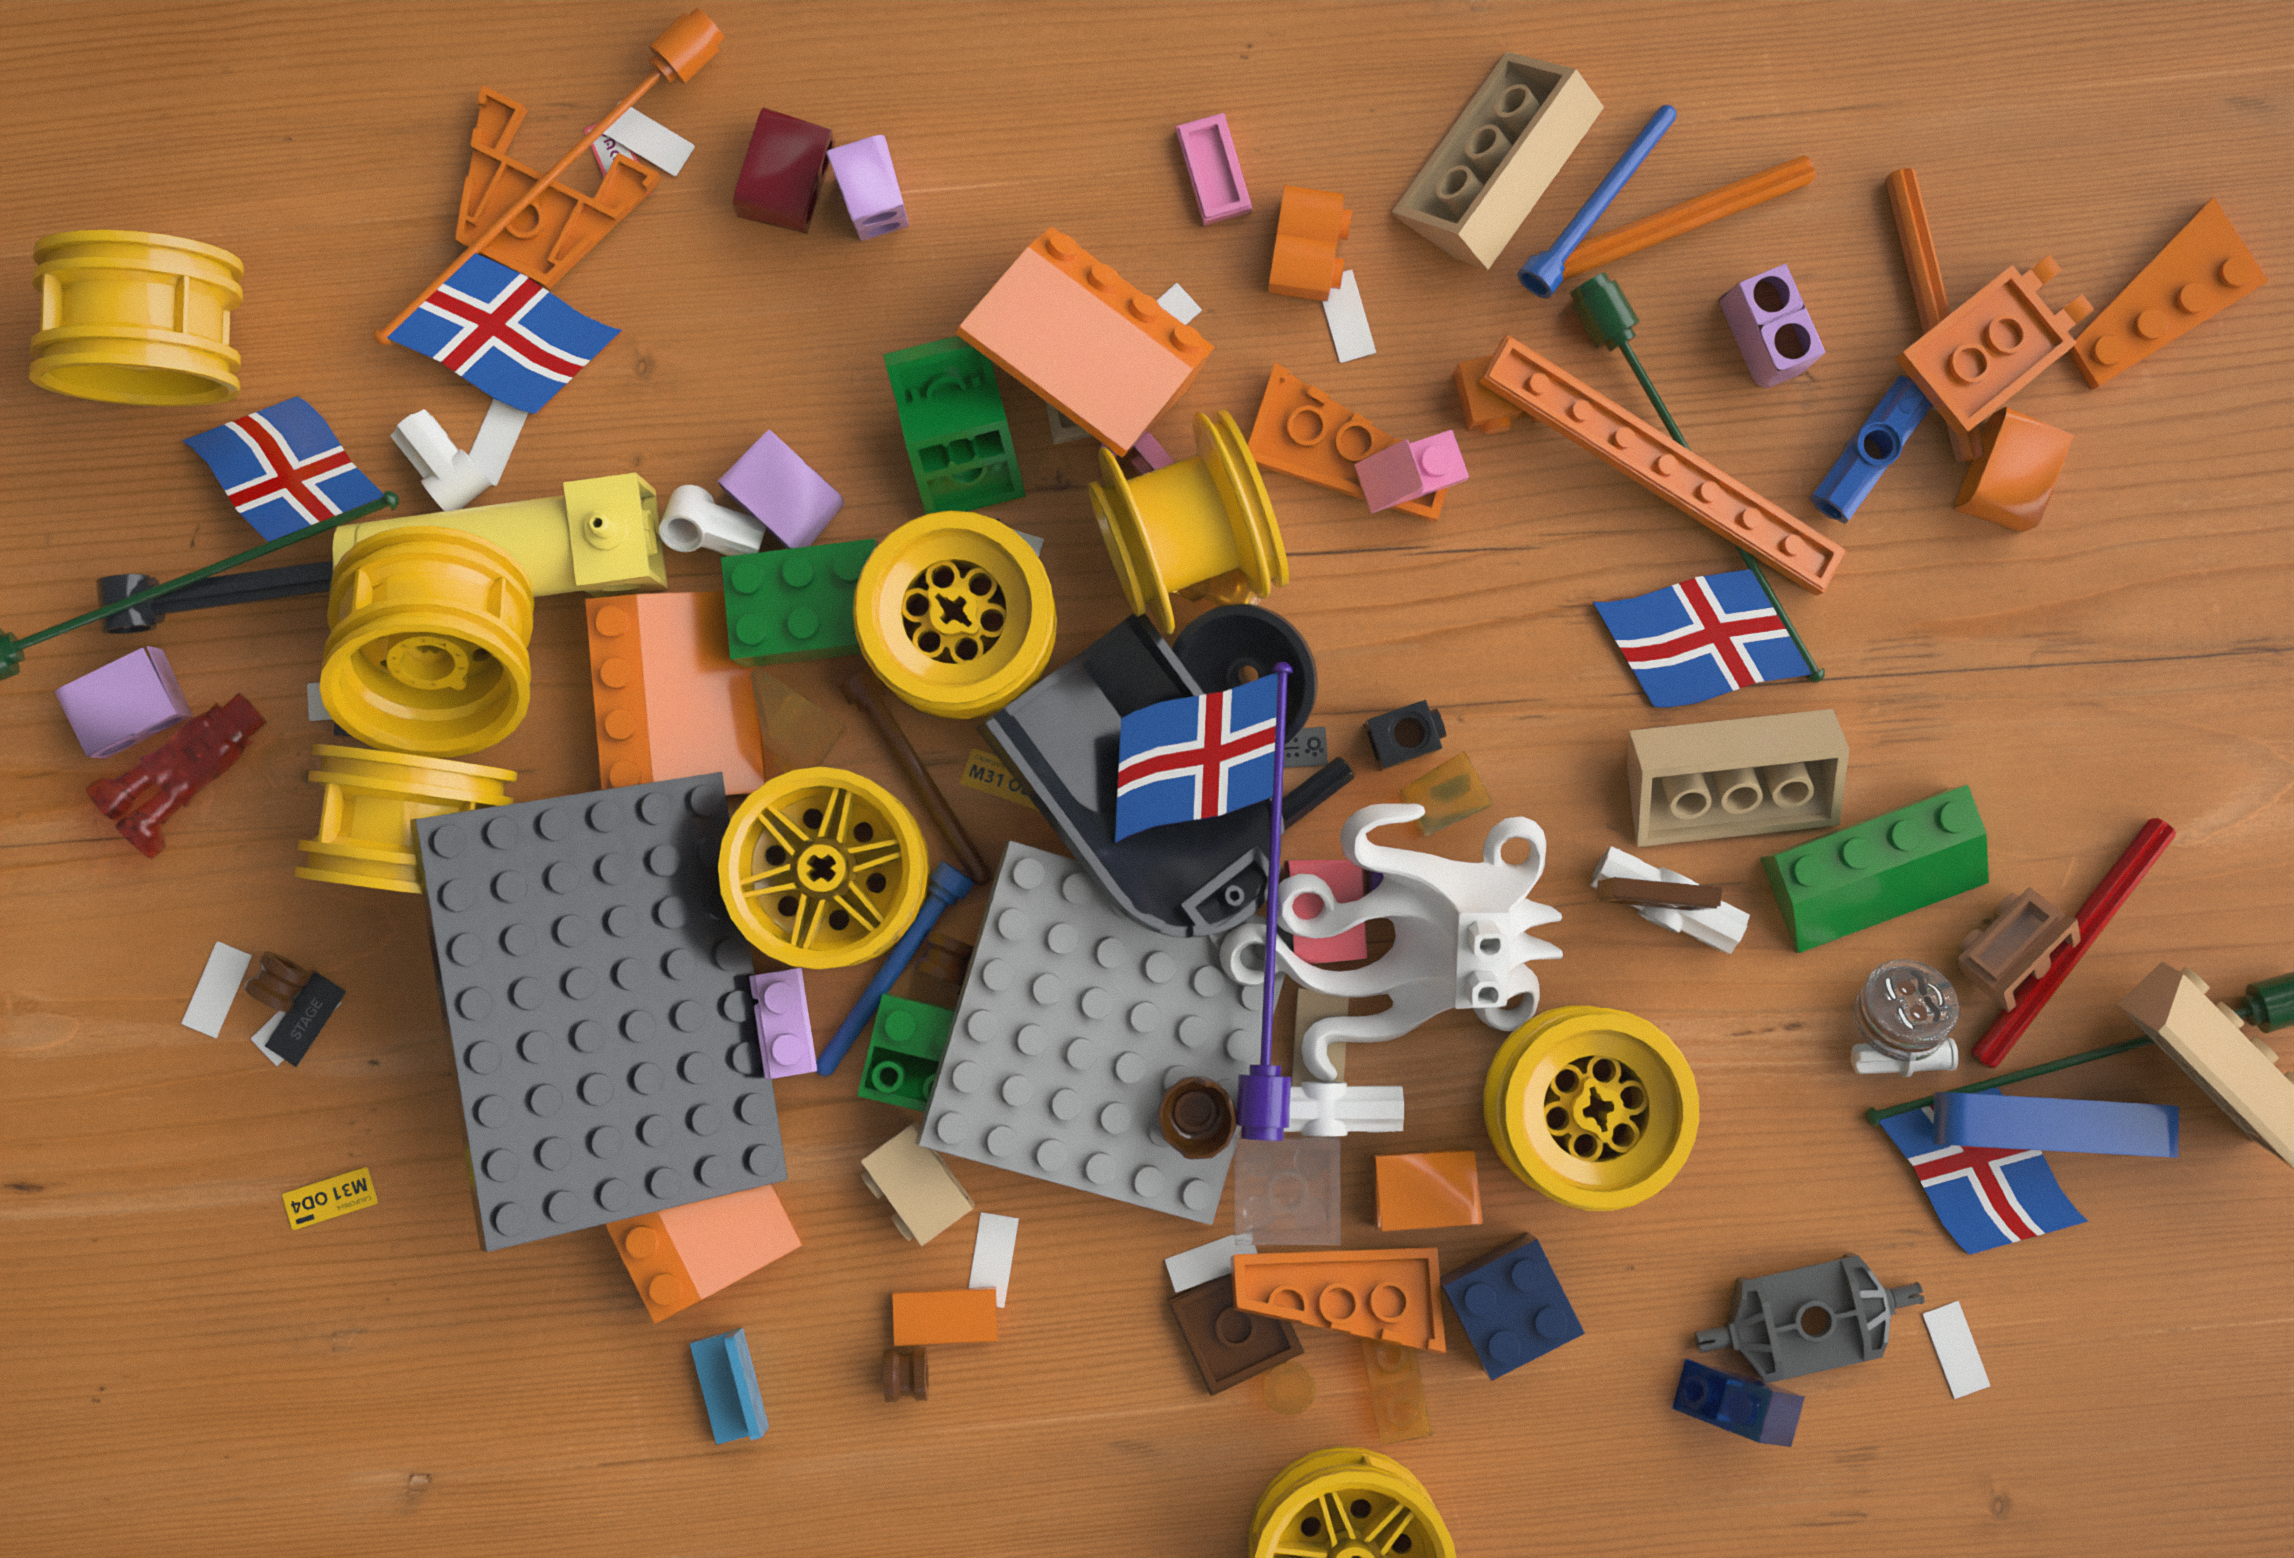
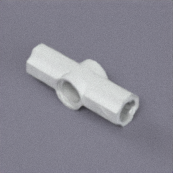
[1589,846,1750,954]
[1284,1081,1404,1136]

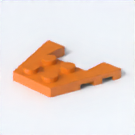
[455,85,662,290]

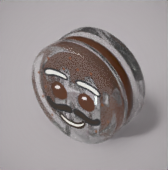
[1853,959,1959,1062]

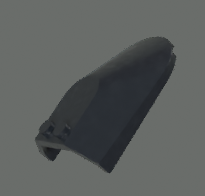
[975,613,1285,938]

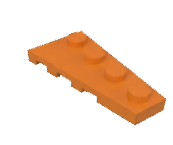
[2068,197,2269,390]
[1248,362,1448,523]
[1230,1247,1446,1354]

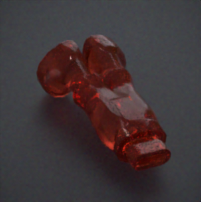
[85,692,267,859]

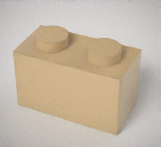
[861,1121,975,1246]

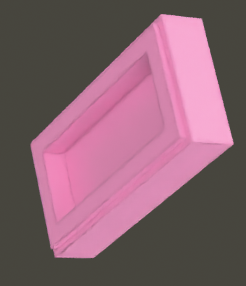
[1175,113,1252,226]

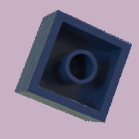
[1440,1232,1585,1381]

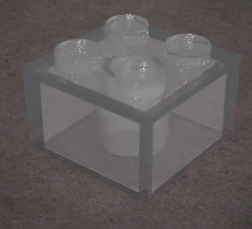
[1233,1135,1341,1245]

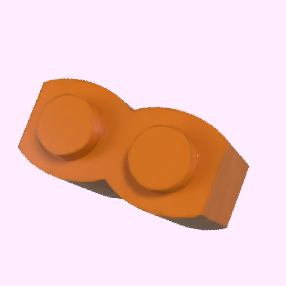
[1268,185,1352,302]

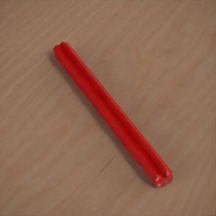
[1971,818,2176,1069]

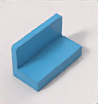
[690,1327,769,1445]

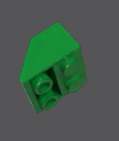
[857,993,955,1112]

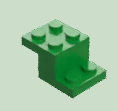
[883,335,1026,514]

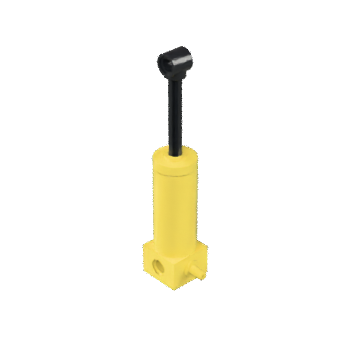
[96,472,668,634]

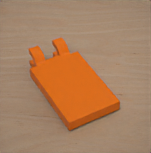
[1895,255,2095,438]

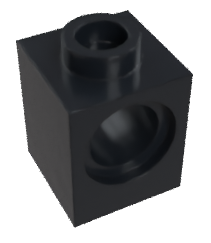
[1363,700,1446,771]

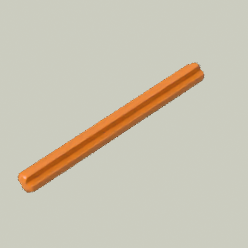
[1562,155,1816,280]
[1885,168,1986,463]

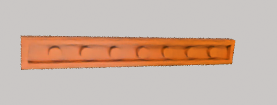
[1478,335,1846,596]

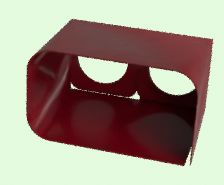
[733,107,835,234]

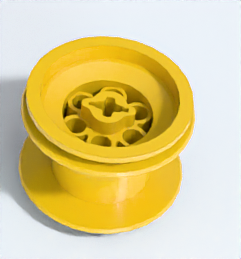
[1088,409,1289,635]
[853,510,1057,719]
[1483,1005,1699,1211]

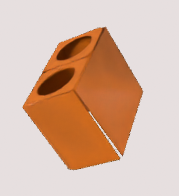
[1953,406,2074,533]
[1371,1147,1483,1232]

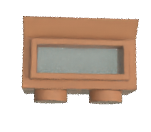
[1957,887,2081,1013]

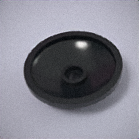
[1172,603,1318,745]

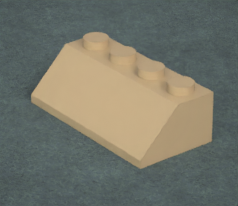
[1392,51,1604,270]
[1627,709,1850,847]
[2117,961,2294,1170]

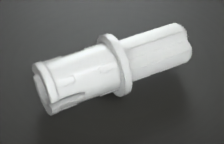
[1850,1038,1958,1077]

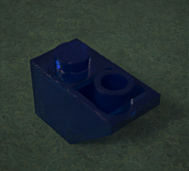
[1672,1359,1805,1447]

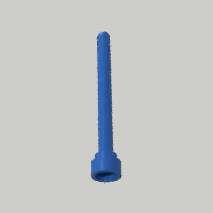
[1518,105,1677,298]
[816,860,975,1077]

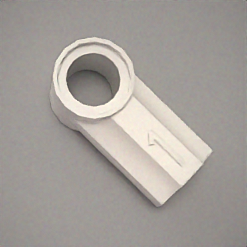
[390,409,491,511]
[659,485,767,556]

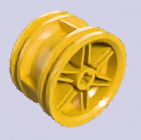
[29,230,244,407]
[319,526,534,758]
[293,744,517,894]
[718,767,931,970]
[1248,1446,1457,1558]

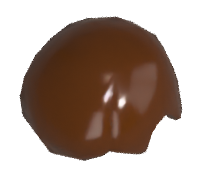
[1157,1076,1237,1160]

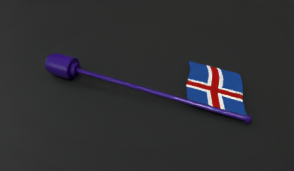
[1115,662,1293,1141]

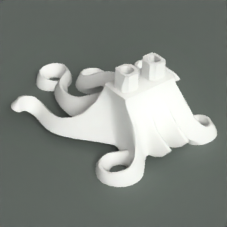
[1220,803,1563,1082]

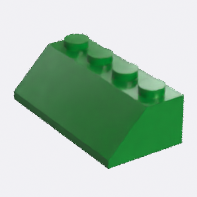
[1760,785,1989,953]

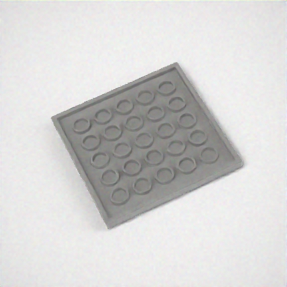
[915,840,1294,1225]

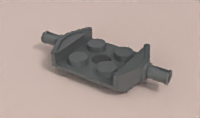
[1694,1253,1925,1384]

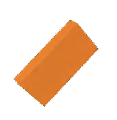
[892,1287,998,1346]

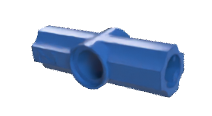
[1809,375,1932,524]

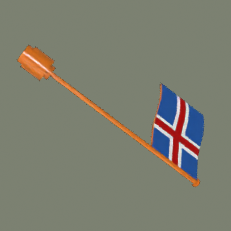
[374,8,725,414]

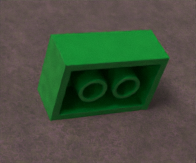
[721,538,879,668]

